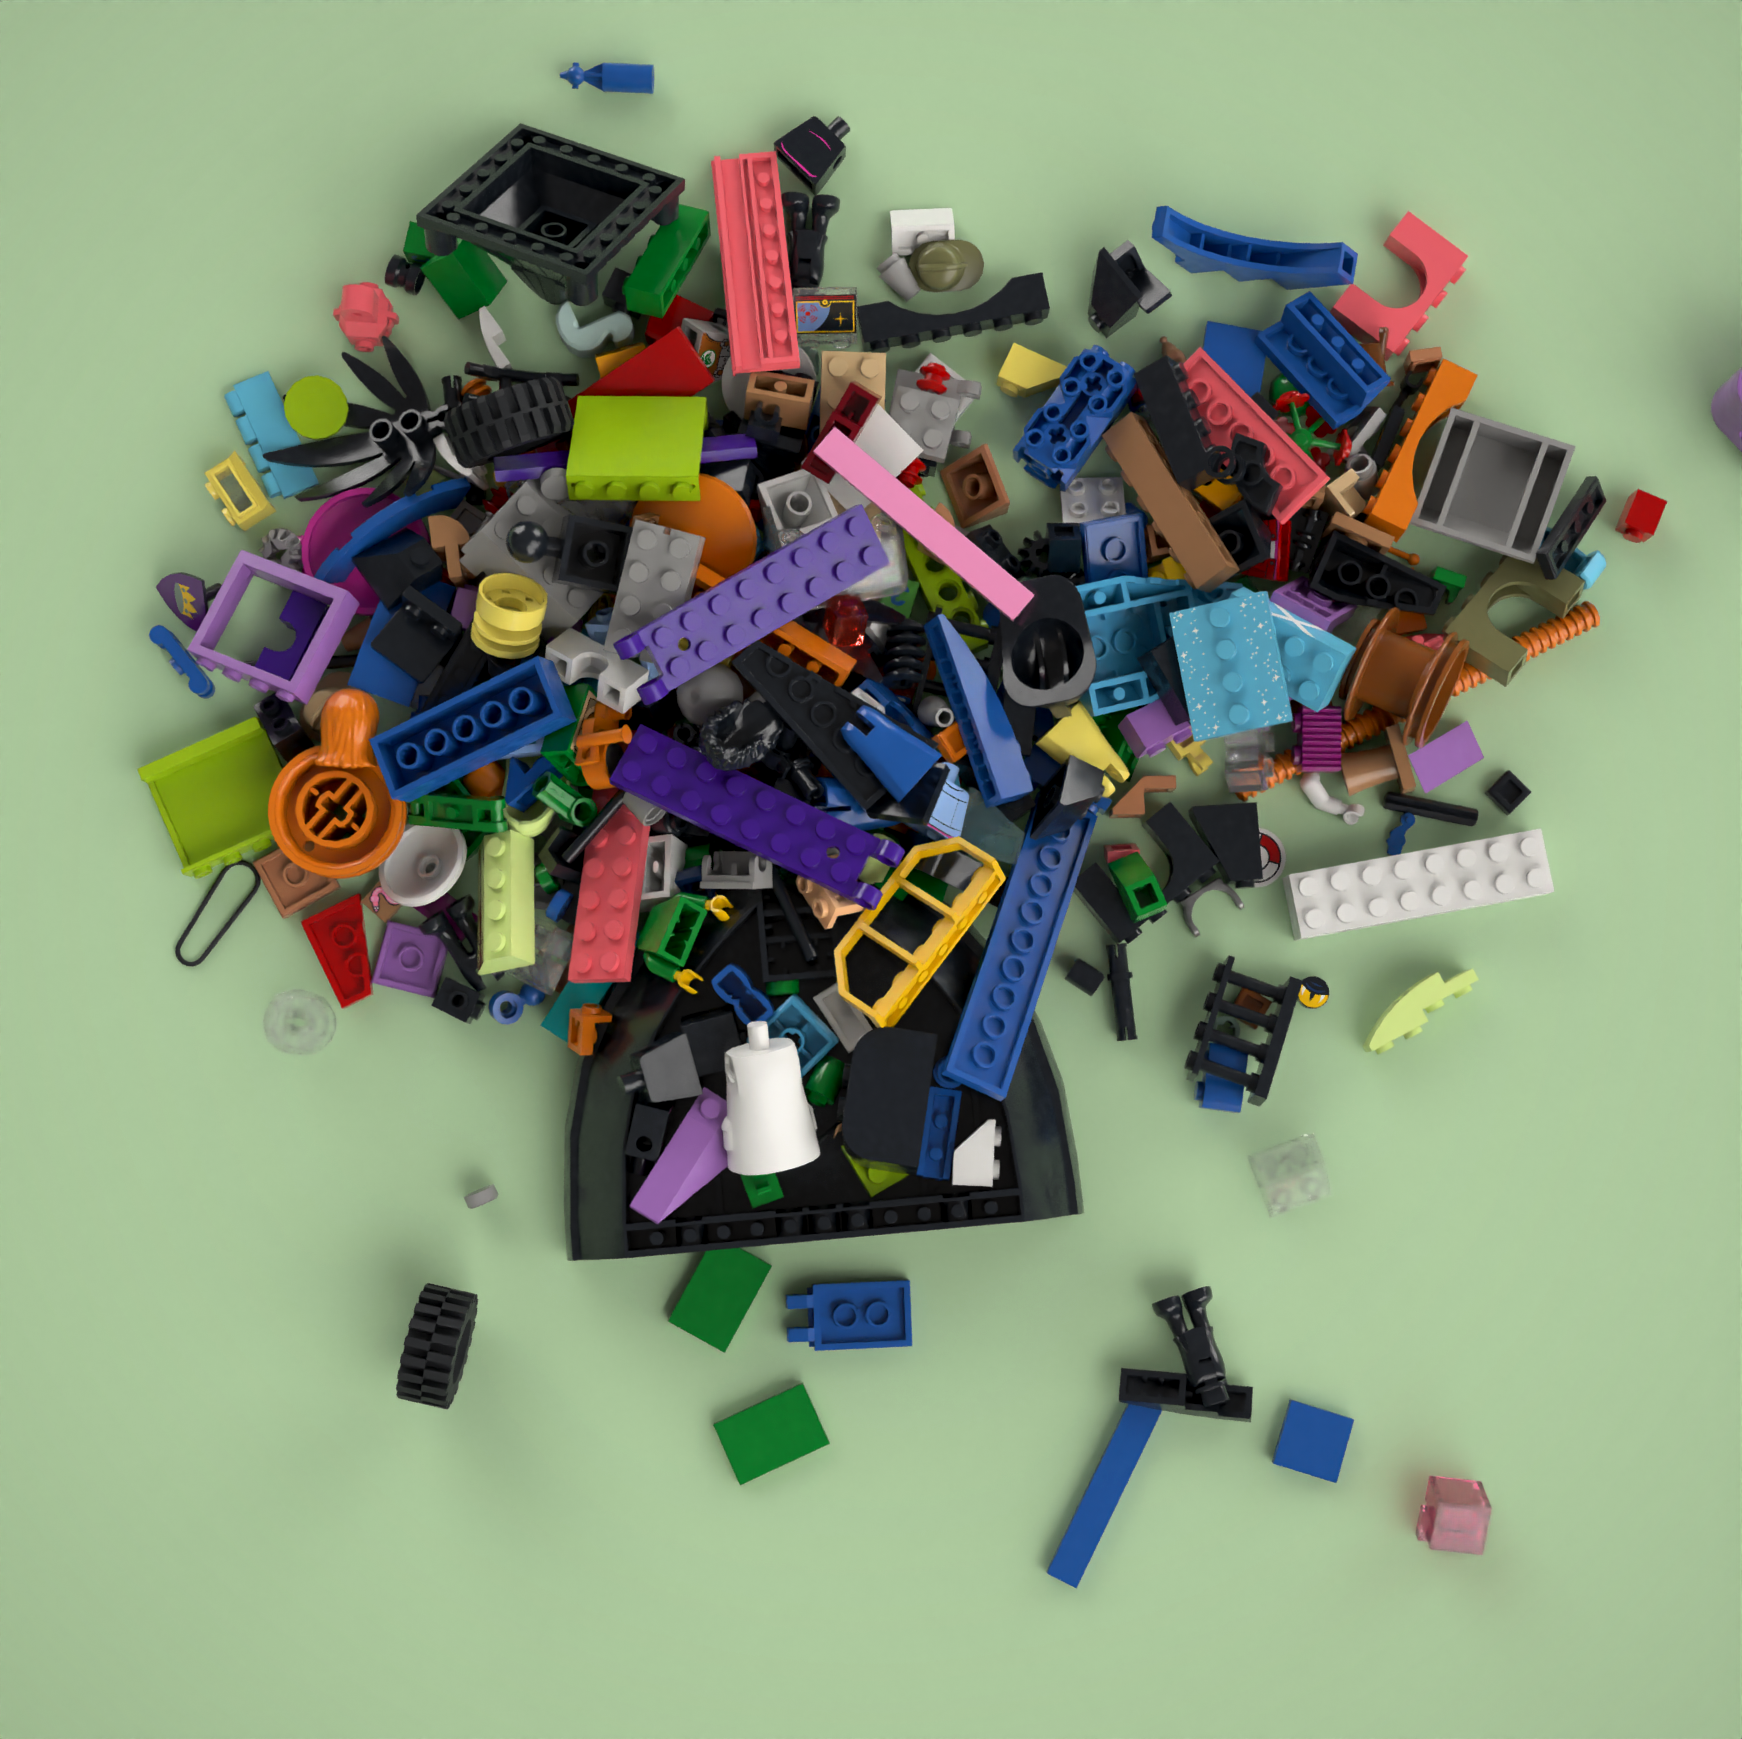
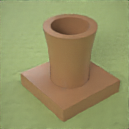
[1341,724,1416,797]

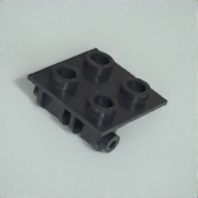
[1261,507,1329,574]

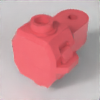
[333,282,399,352]

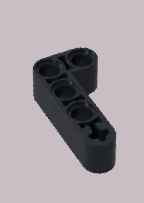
[900,829,1008,908]

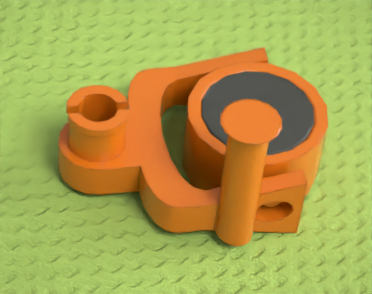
[574,701,632,790]

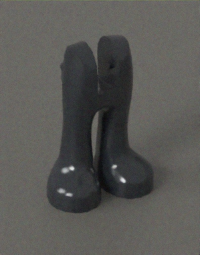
[418,894,505,992]

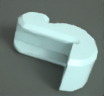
[556,300,635,358]

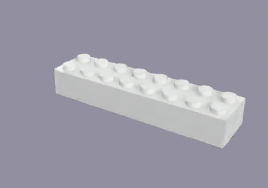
[1282,829,1554,941]

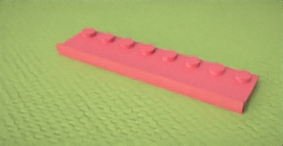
[711,151,800,376]

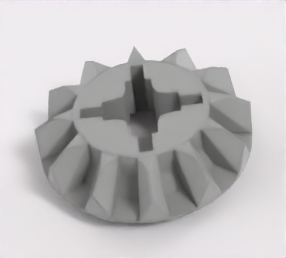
[258,528,303,572]

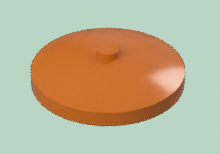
[629,473,757,579]

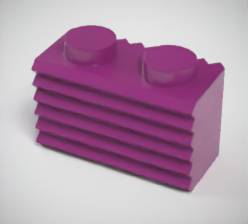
[1291,706,1342,773]

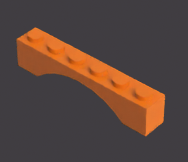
[1362,358,1478,543]

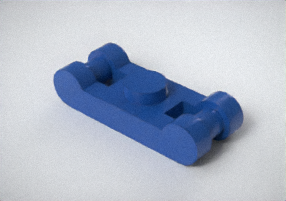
[149,625,215,699]

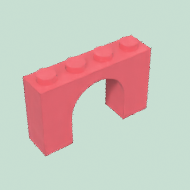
[1330,211,1468,362]

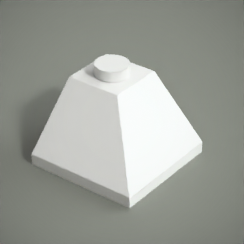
[757,469,838,551]

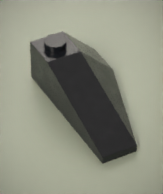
[1308,530,1447,616]

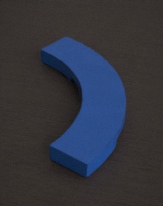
[314,478,471,584]

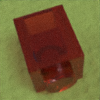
[823,594,868,647]

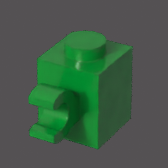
[740,1173,784,1208]

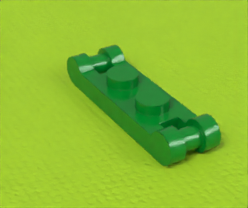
[407,792,508,833]

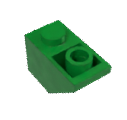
[1107,852,1168,923]

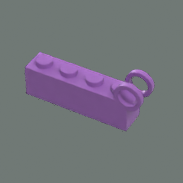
[1118,699,1193,759]

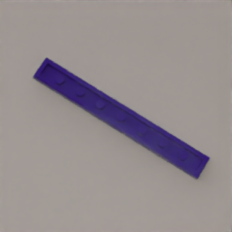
[493,434,757,482]

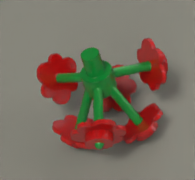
[1273,391,1352,473]

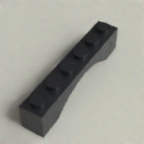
[857,272,1050,353]

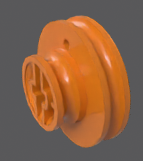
[268,745,407,879]

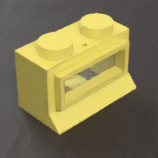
[204,450,276,531]

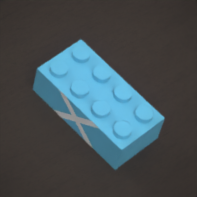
[1229,587,1357,712]

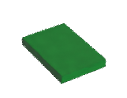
[668,1248,772,1353]
[713,1382,830,1485]

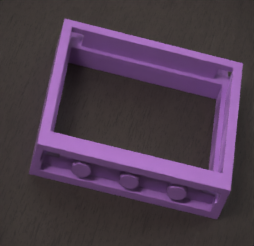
[187,550,360,705]

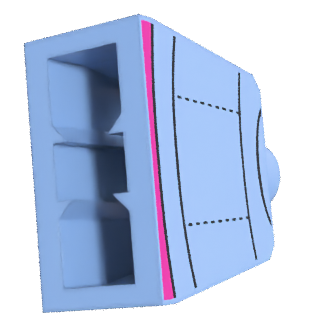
[902,762,969,841]

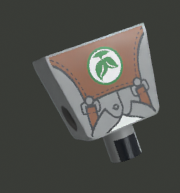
[681,318,731,382]

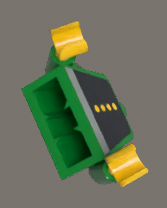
[636,892,733,994]

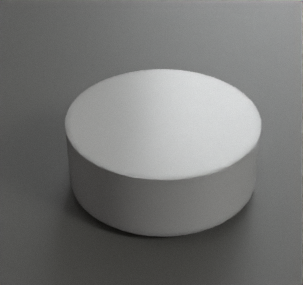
[540,468,574,500]

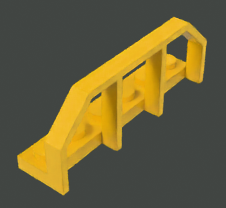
[834,836,1006,1028]

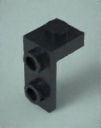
[1110,240,1172,314]
[254,692,315,763]

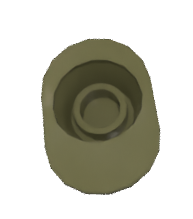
[909,240,984,292]

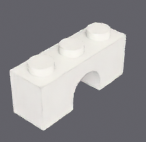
[545,628,649,714]

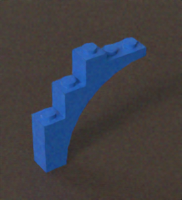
[1152,206,1358,290]

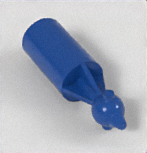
[560,62,655,94]

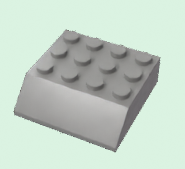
[1409,408,1576,564]

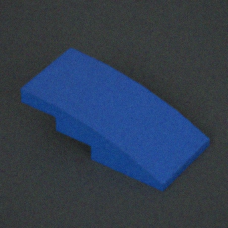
[1202,321,1266,398]
[347,581,456,707]

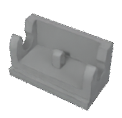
[700,851,773,889]

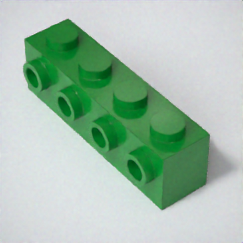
[622,204,711,319]

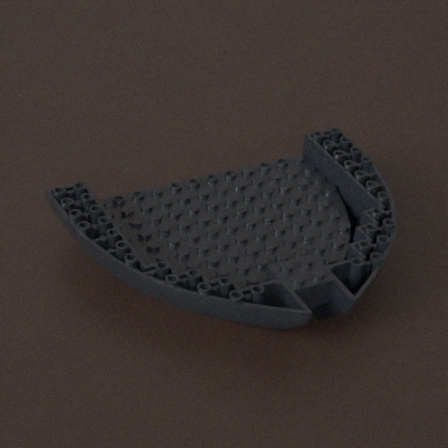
[564,847,1084,1261]

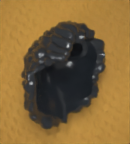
[699,698,784,771]

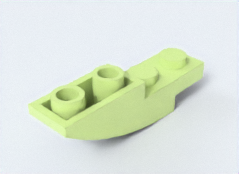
[1362,968,1479,1055]

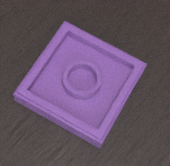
[371,920,448,998]

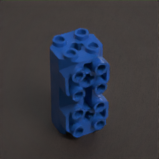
[1013,345,1137,492]

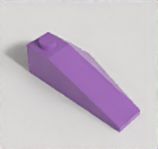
[629,1087,728,1224]

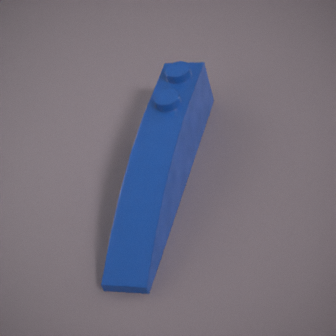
[923,614,1034,808]

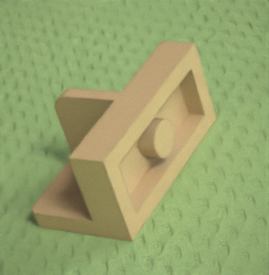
[1318,468,1366,522]

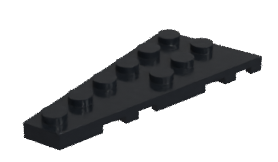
[731,640,939,811]

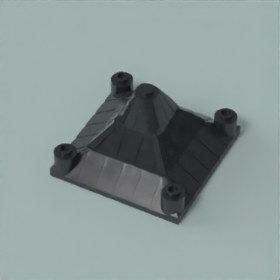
[416,123,685,306]

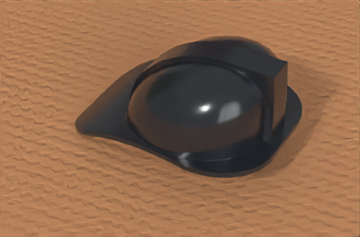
[999,575,1096,719]

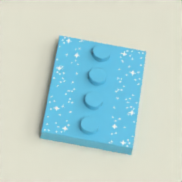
[1169,591,1293,742]

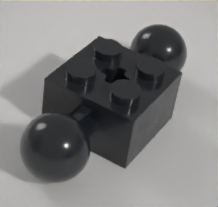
[506,514,633,595]

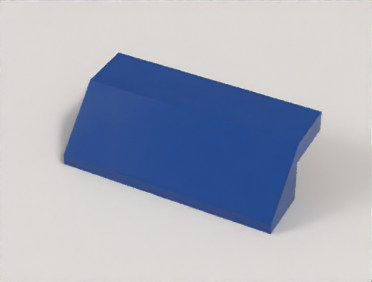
[1254,291,1391,430]

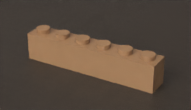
[1101,412,1240,593]

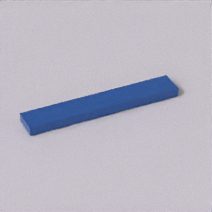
[1046,1404,1162,1589]

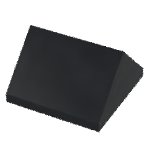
[1208,499,1271,581]

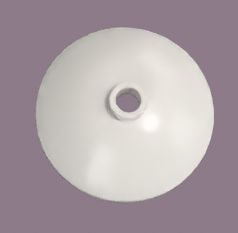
[379,824,467,907]

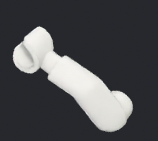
[1300,772,1365,825]

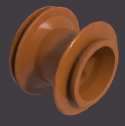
[1339,607,1470,749]

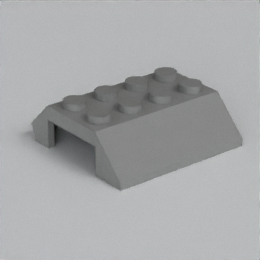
[459,478,603,641]

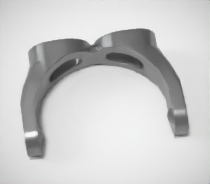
[1180,877,1244,938]

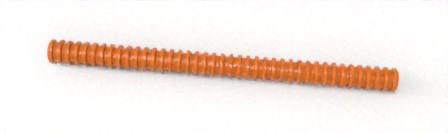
[1231,601,1600,802]

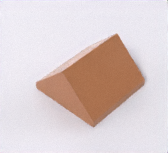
[940,444,1010,529]

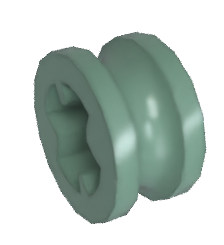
[1213,1016,1240,1037]

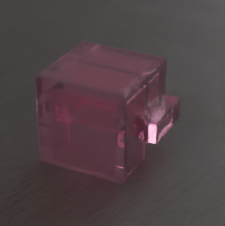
[1415,1476,1492,1555]

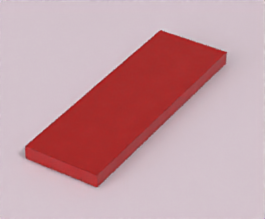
[535,326,715,453]

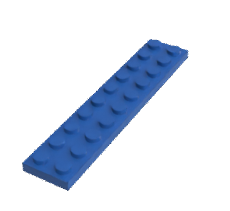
[941,791,1098,1101]

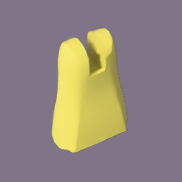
[1036,701,1130,798]

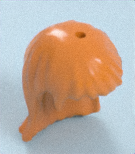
[314,689,380,769]

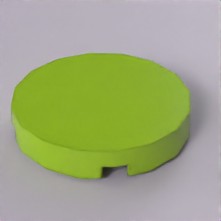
[284,375,349,440]

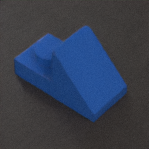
[505,756,563,812]

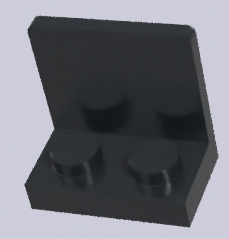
[371,585,462,684]

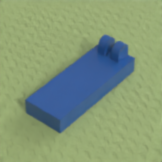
[916,1086,962,1181]

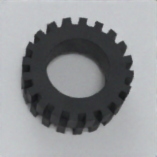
[396,1283,478,1409]

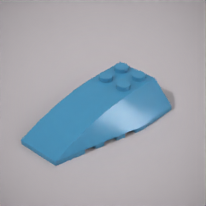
[1075,576,1243,717]

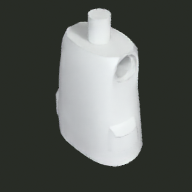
[721,1021,820,1175]

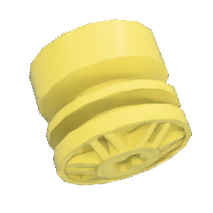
[471,573,547,659]

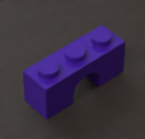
[254,590,329,681]

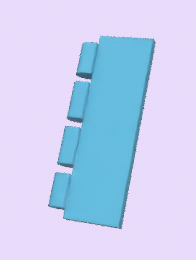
[224,371,319,499]

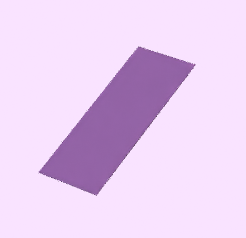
[1408,721,1484,794]

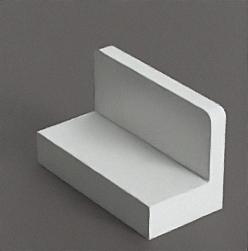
[890,208,955,256]

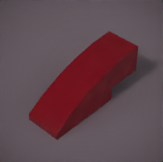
[801,380,882,484]

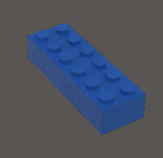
[369,656,577,802]

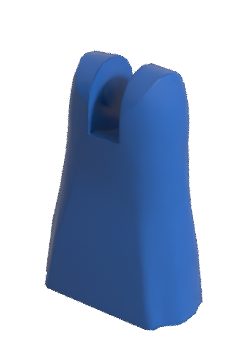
[841,705,942,803]
[813,777,901,831]

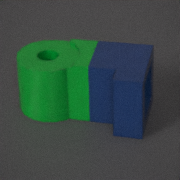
[674,841,720,899]

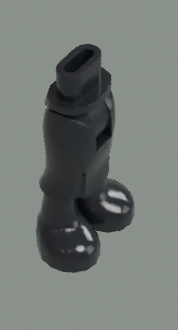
[781,192,840,304]
[1152,1286,1229,1407]

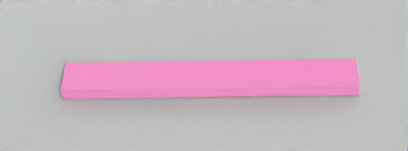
[813,427,1034,621]

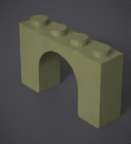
[1442,554,1585,687]

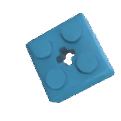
[747,994,839,1078]

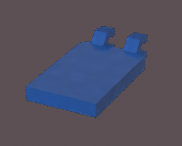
[785,1280,912,1351]

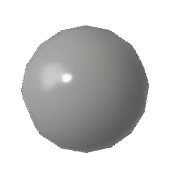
[676,663,744,727]

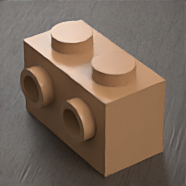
[744,371,815,430]

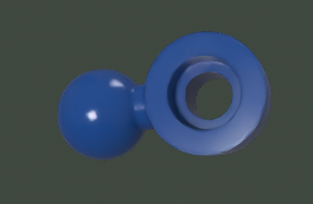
[488,980,546,1025]

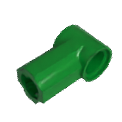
[531,771,597,826]

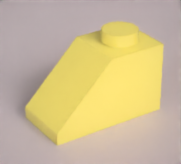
[996,343,1067,398]

